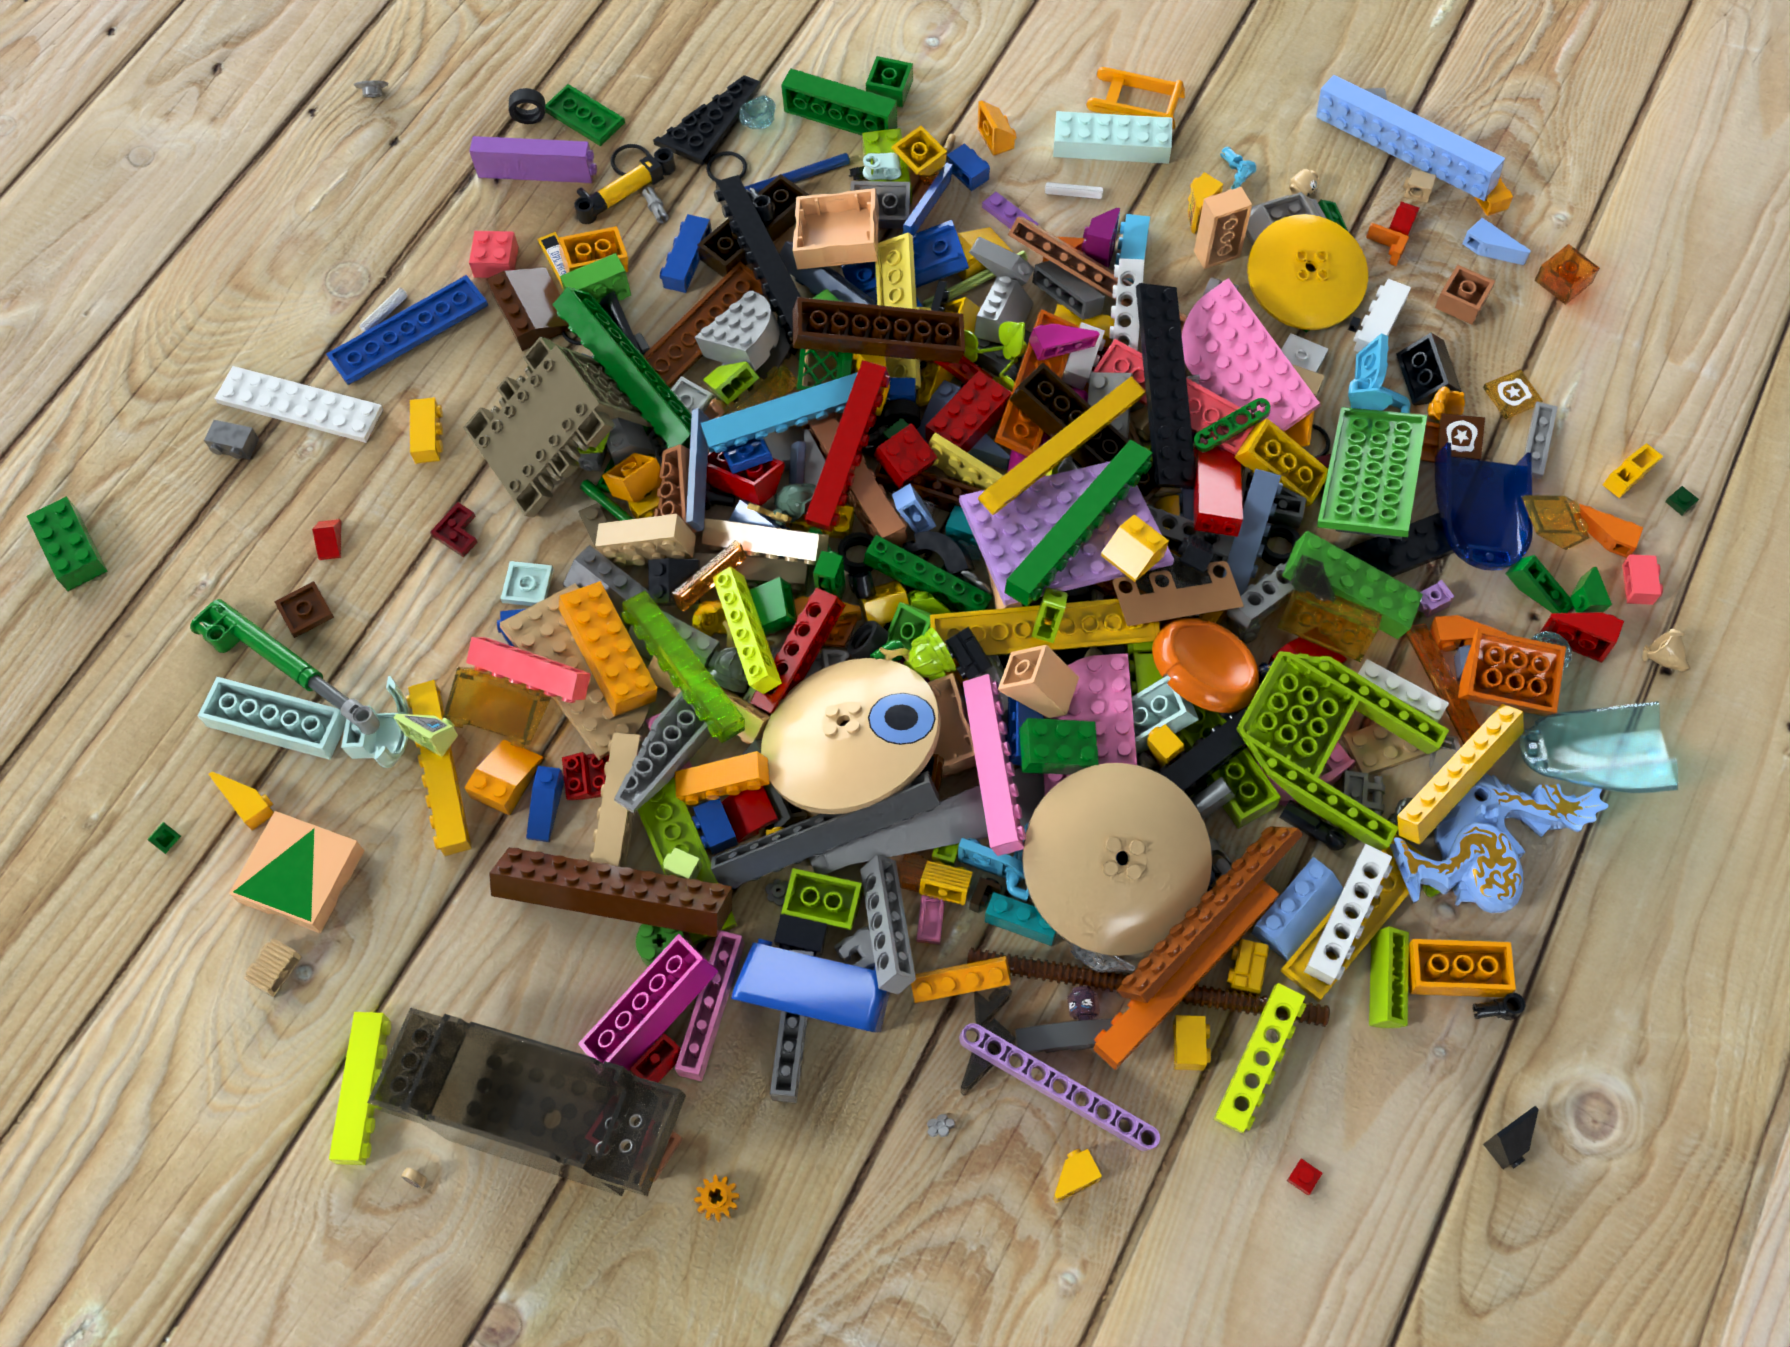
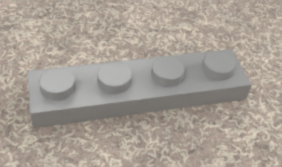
[1520,402,1558,479]

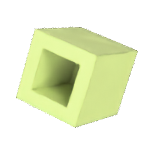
[663,847,702,879]

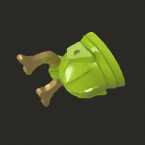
[879,627,956,681]

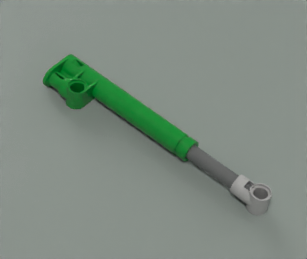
[190,599,380,735]

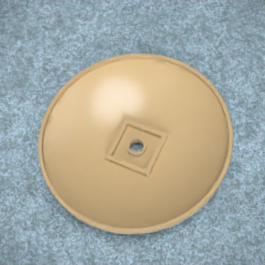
[1022,763,1212,956]

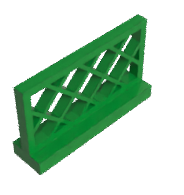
[796,349,853,391]

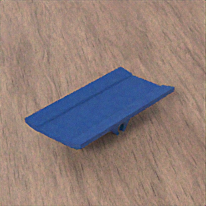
[841,220,969,302]

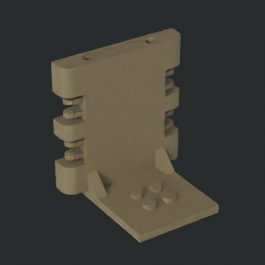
[463,337,654,518]

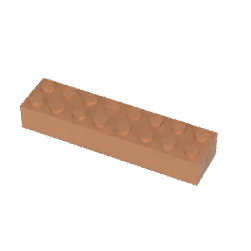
[803,412,907,548]

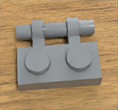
[1342,770,1385,816]

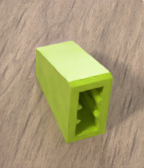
[703,361,759,405]

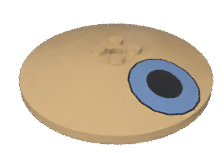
[761,658,941,814]

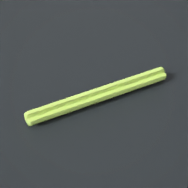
[923,251,1028,308]

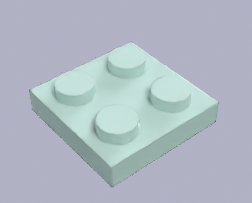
[501,561,554,606]

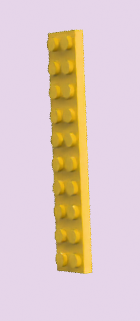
[930,599,1160,659]

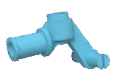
[1220,147,1256,189]

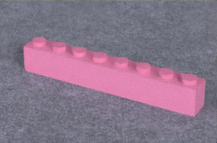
[963,674,1026,856]

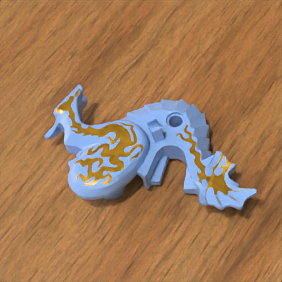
[1390,773,1608,913]

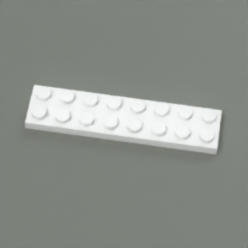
[215,366,383,443]

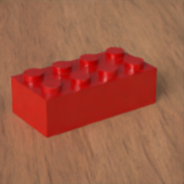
[925,371,1012,453]

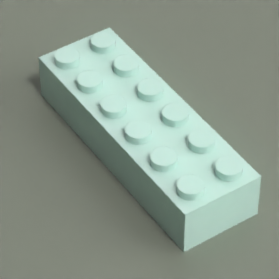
[1053,111,1173,164]
[198,677,346,760]

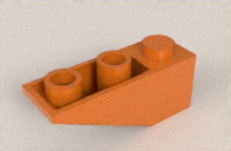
[1572,504,1643,558]
[1430,615,1507,652]

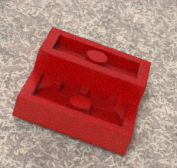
[721,786,779,843]

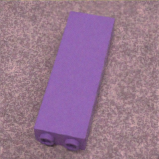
[469,136,597,183]

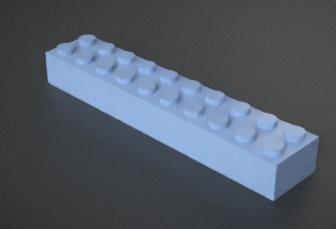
[1316,75,1505,201]

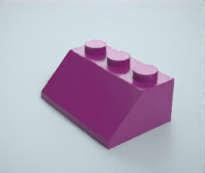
[1082,207,1120,268]

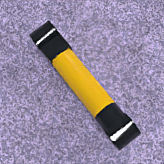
[574,147,676,224]

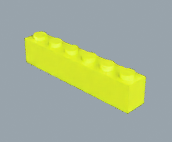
[329,1012,391,1165]

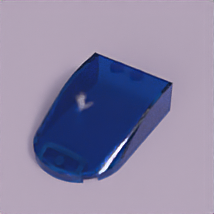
[1435,442,1533,571]

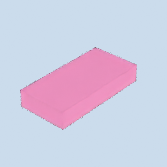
[917,895,945,945]

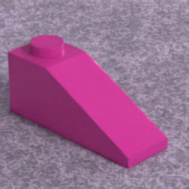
[1029,324,1100,361]

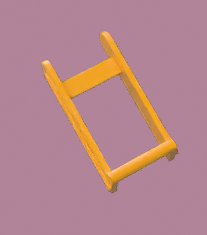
[1086,67,1185,129]

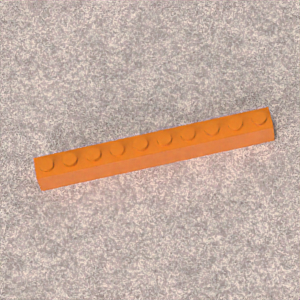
[1093,879,1279,1070]

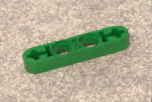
[1194,398,1271,452]

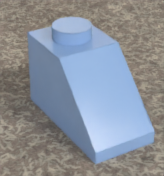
[892,484,936,533]

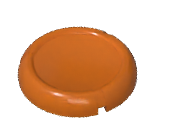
[1152,618,1259,713]

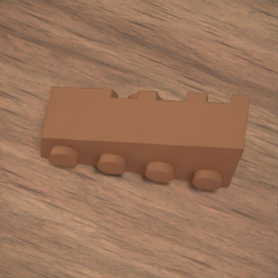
[654,444,699,533]

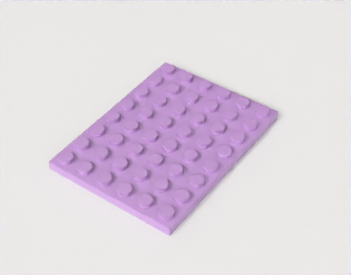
[959,461,1174,606]

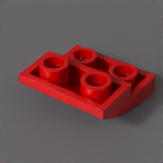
[562,752,610,800]

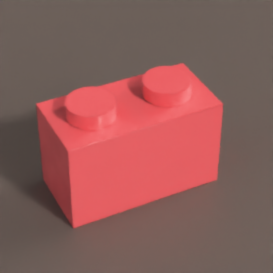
[1622,554,1663,605]

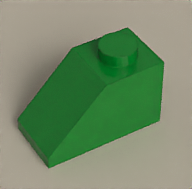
[1570,567,1612,613]

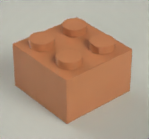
[1435,265,1495,325]

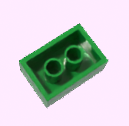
[1019,718,1099,775]

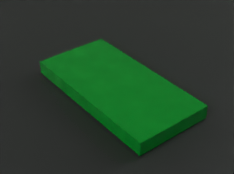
[545,84,625,146]

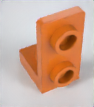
[1366,223,1409,266]

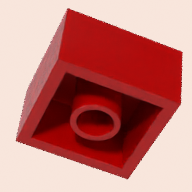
[873,423,938,488]

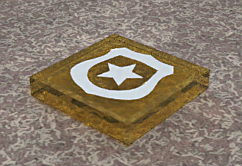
[1483,369,1543,419]

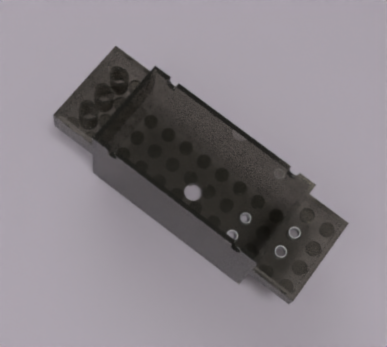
[367,1007,686,1197]

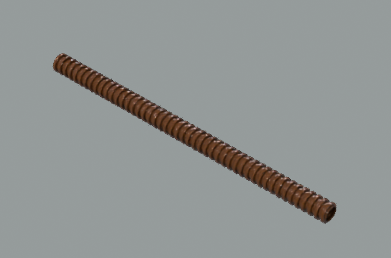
[967,947,1330,1027]

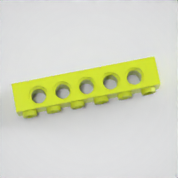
[712,567,782,694]
[1213,983,1306,1133]

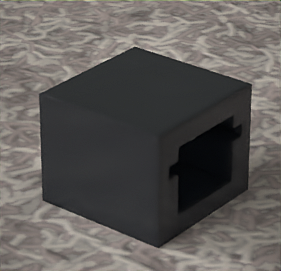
[1348,316,1361,333]

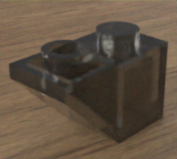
[1291,554,1336,602]

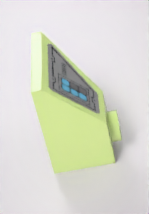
[393,714,458,757]

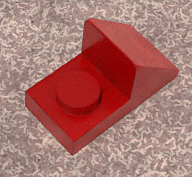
[1389,201,1420,236]

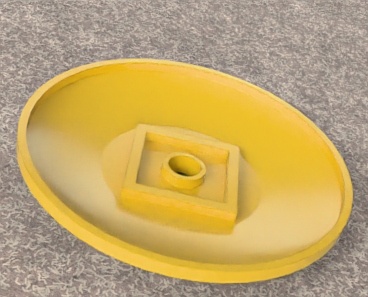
[1247,214,1368,330]

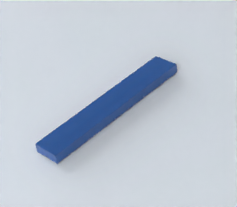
[902,163,953,237]

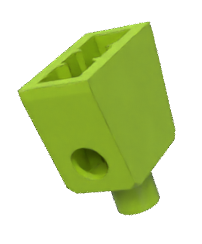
[1031,588,1068,643]

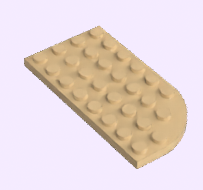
[500,583,650,760]

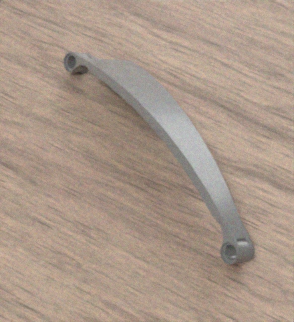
[808,766,1045,875]

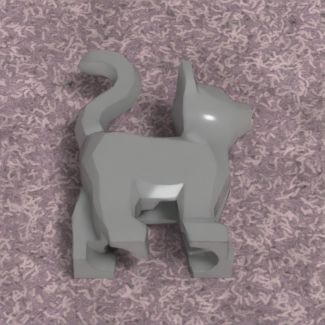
[834,924,875,970]

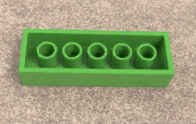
[1282,530,1423,639]

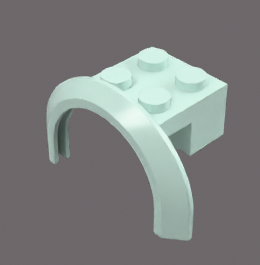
[341,676,408,768]

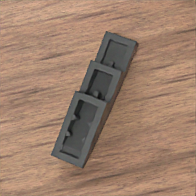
[1015,1018,1113,1054]

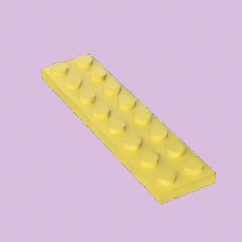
[875,233,921,389]

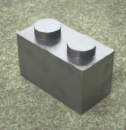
[204,420,259,460]

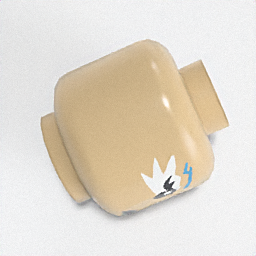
[1289,169,1319,197]

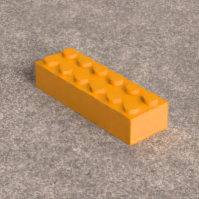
[559,581,658,717]

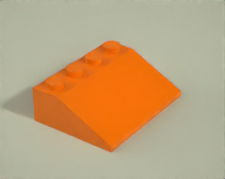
[1458,628,1566,717]

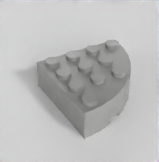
[695,291,780,371]

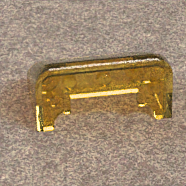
[443,667,551,748]

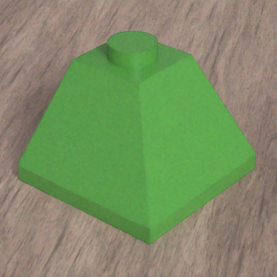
[887,602,932,650]

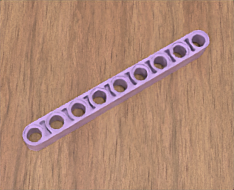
[959,1023,1160,1151]

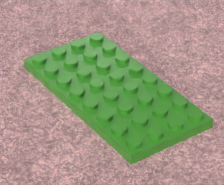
[1317,407,1427,537]

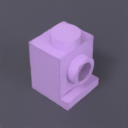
[1418,580,1454,618]

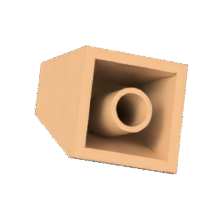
[998,645,1079,718]

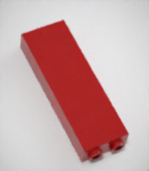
[1194,437,1243,537]

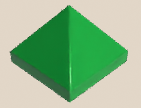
[147,822,181,854]

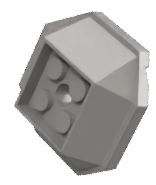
[1246,192,1327,246]

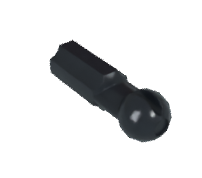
[1279,800,1348,851]

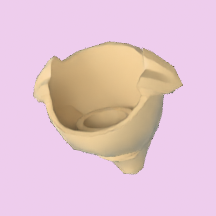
[1642,629,1690,671]

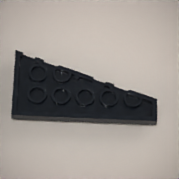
[653,75,761,165]

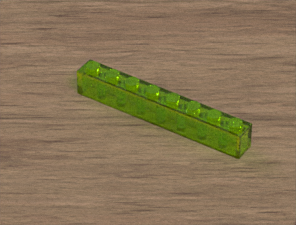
[621,590,745,743]

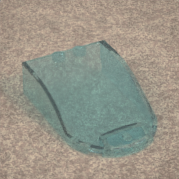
[1520,701,1678,793]

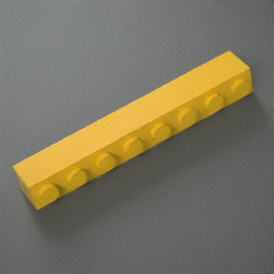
[406,680,472,856]
[1397,704,1524,845]

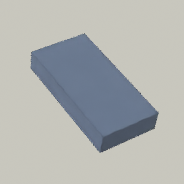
[789,441,806,485]

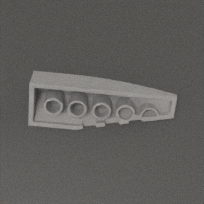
[614,690,718,813]

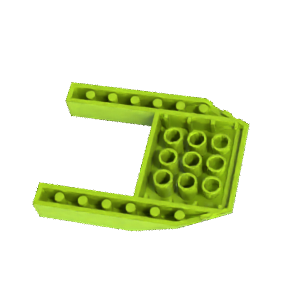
[1236,651,1449,851]

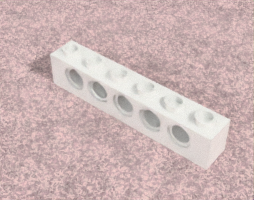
[1109,258,1144,351]
[1304,844,1393,986]

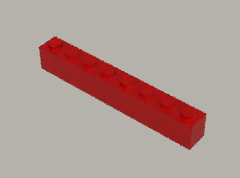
[805,360,890,532]

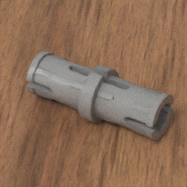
[642,186,669,223]

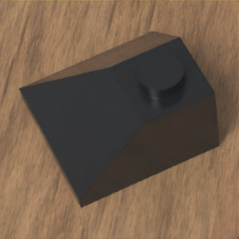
[1483,1106,1539,1169]

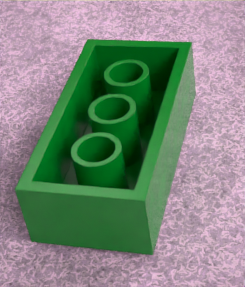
[27,496,108,592]

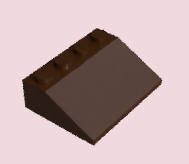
[486,267,570,351]

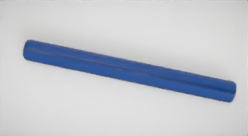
[745,153,850,193]

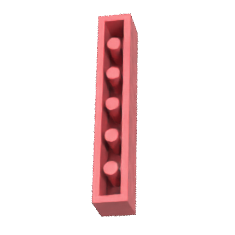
[466,637,591,703]

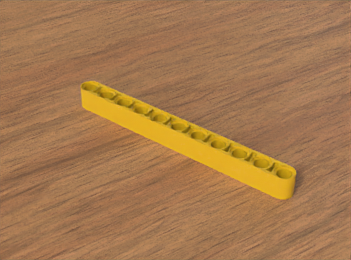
[978,376,1146,515]

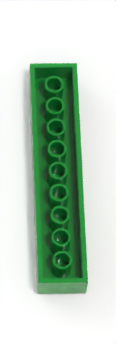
[552,287,692,449]

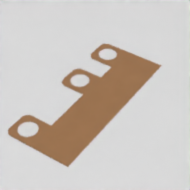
[1113,561,1244,626]

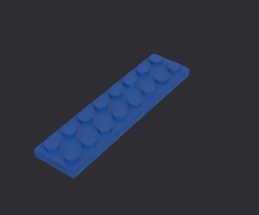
[326,275,488,385]

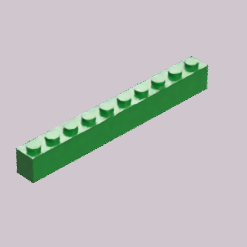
[1004,440,1153,607]

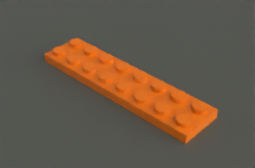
[994,309,1079,457]

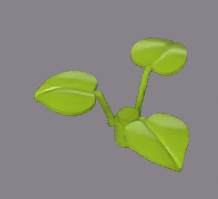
[963,321,1027,392]

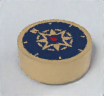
[401,1168,427,1189]

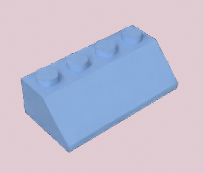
[1251,857,1343,962]

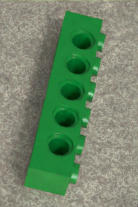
[863,535,992,612]

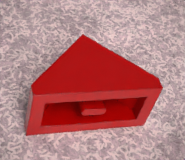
[312,519,341,560]

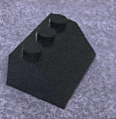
[1396,332,1461,406]

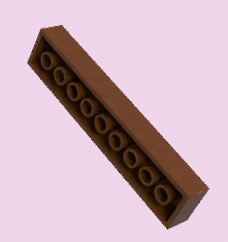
[489,847,732,937]

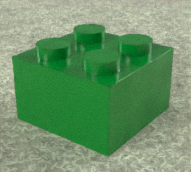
[866,56,913,108]

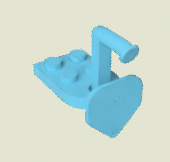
[1348,333,1411,413]
[958,822,1030,902]

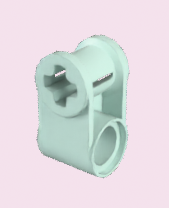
[863,152,901,180]

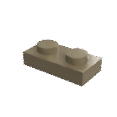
[578,503,607,548]

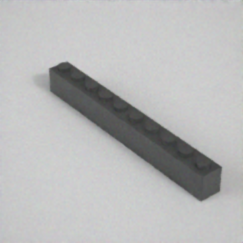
[711,771,940,889]

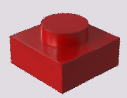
[1287,1158,1323,1196]

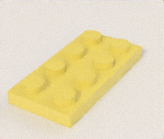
[928,433,1004,490]

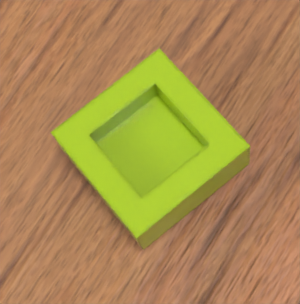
[932,843,959,866]

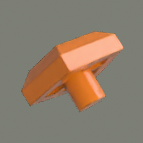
[823,617,858,647]

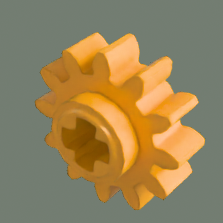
[694,1174,740,1222]

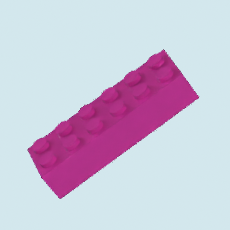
[578,934,719,1083]

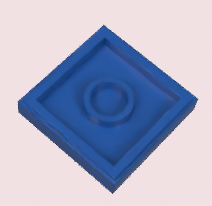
[722,438,773,474]

